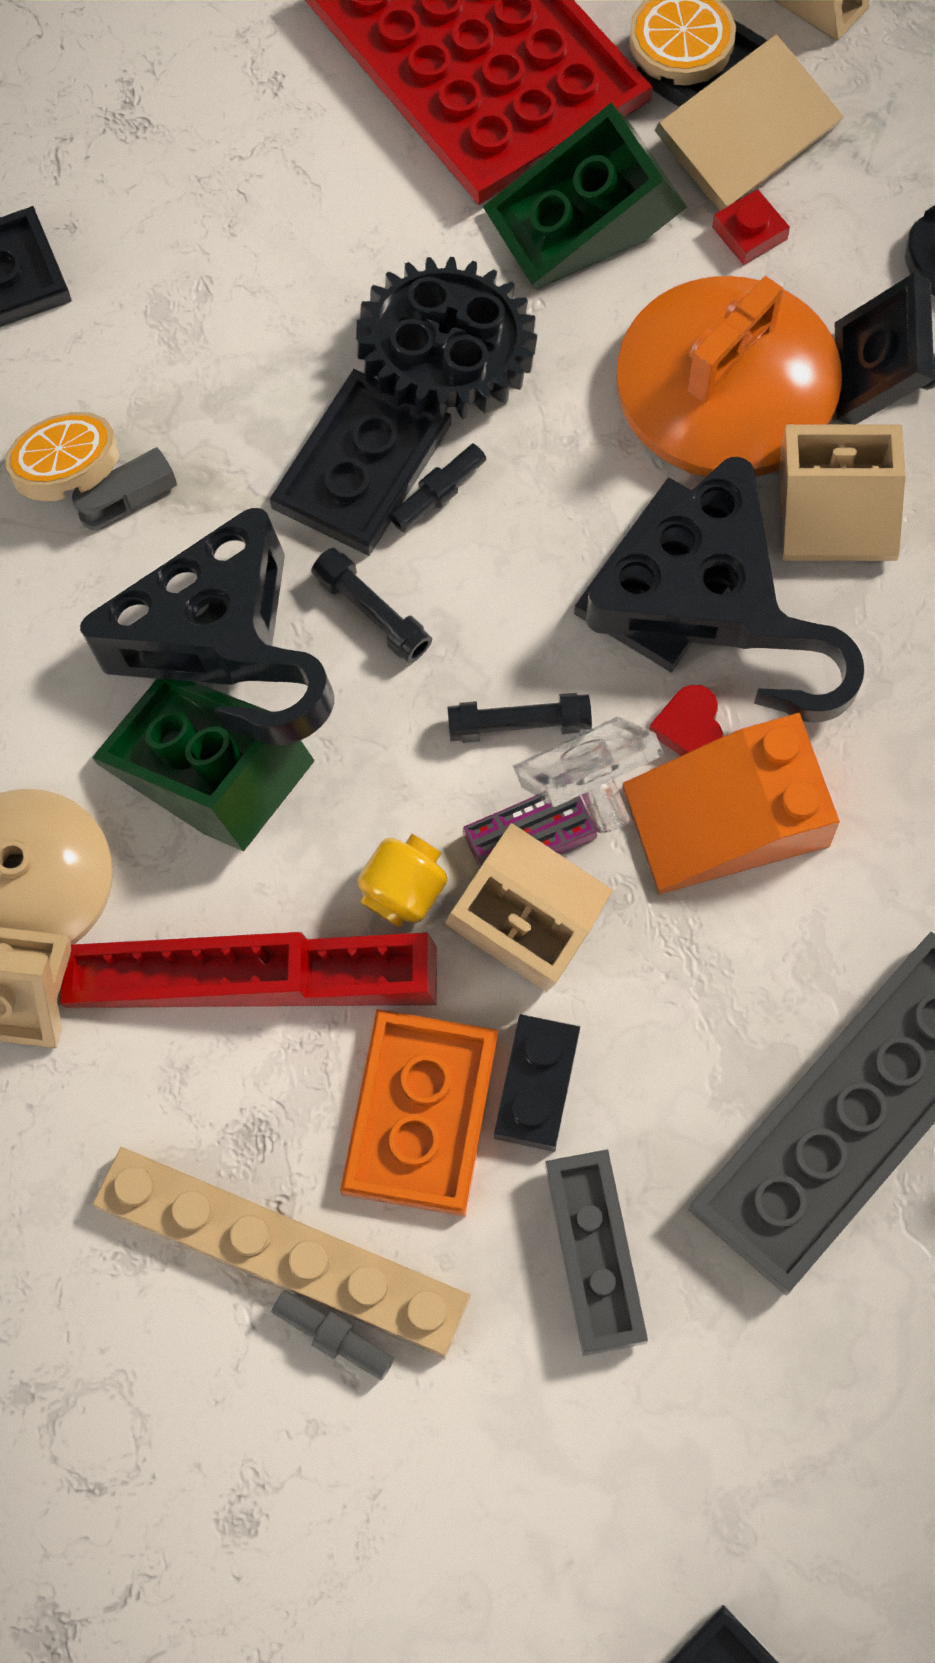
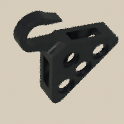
[586,457,864,723]
[80,508,335,745]

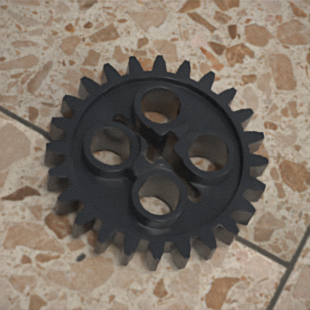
[356,257,537,420]

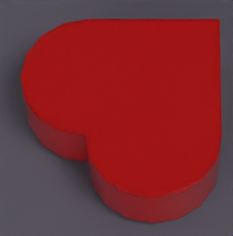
[649,684,723,756]

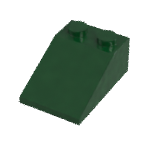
[483,102,687,289]
[92,679,315,852]

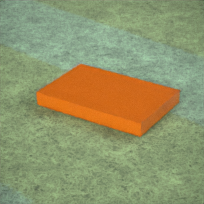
[340,1009,499,1217]

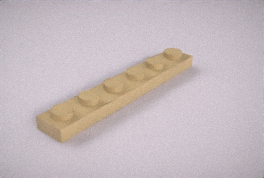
[93,1146,471,1359]

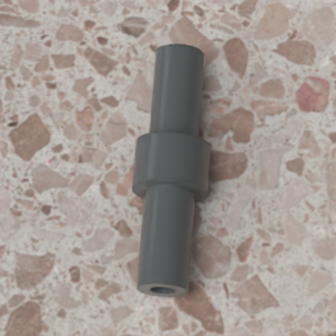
[271,1290,395,1381]

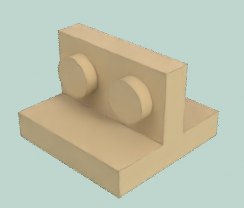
[0,927,71,1048]

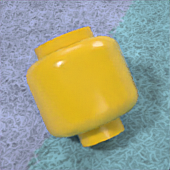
[357,834,447,928]

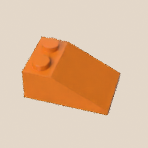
[622,713,840,895]

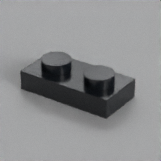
[494,1014,580,1152]

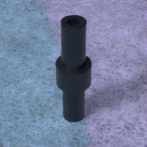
[389,443,487,532]

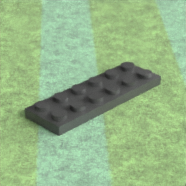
[688,931,935,1296]

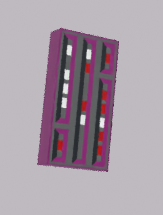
[463,780,598,868]

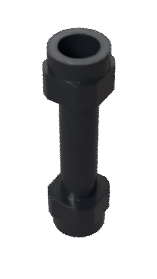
[311,548,433,663]
[447,693,592,743]

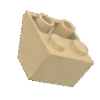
[778,424,906,561]
[444,823,613,992]

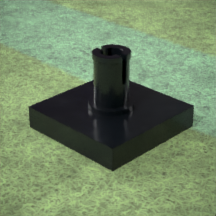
[834,272,935,425]

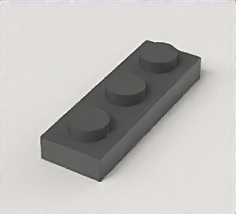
[545,1149,648,1356]

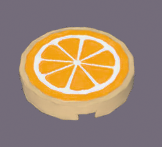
[629,0,736,86]
[5,412,119,501]

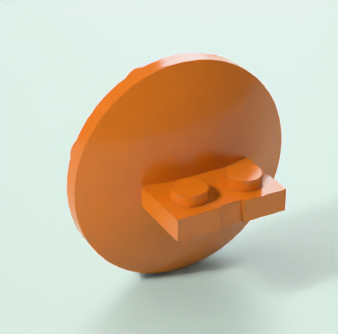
[616,276,842,477]

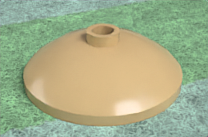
[0,789,113,945]

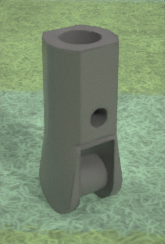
[72,447,177,530]

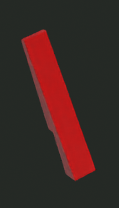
[60,932,437,1008]

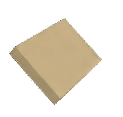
[654,34,844,211]

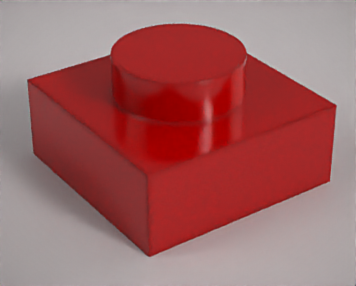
[712,189,790,265]

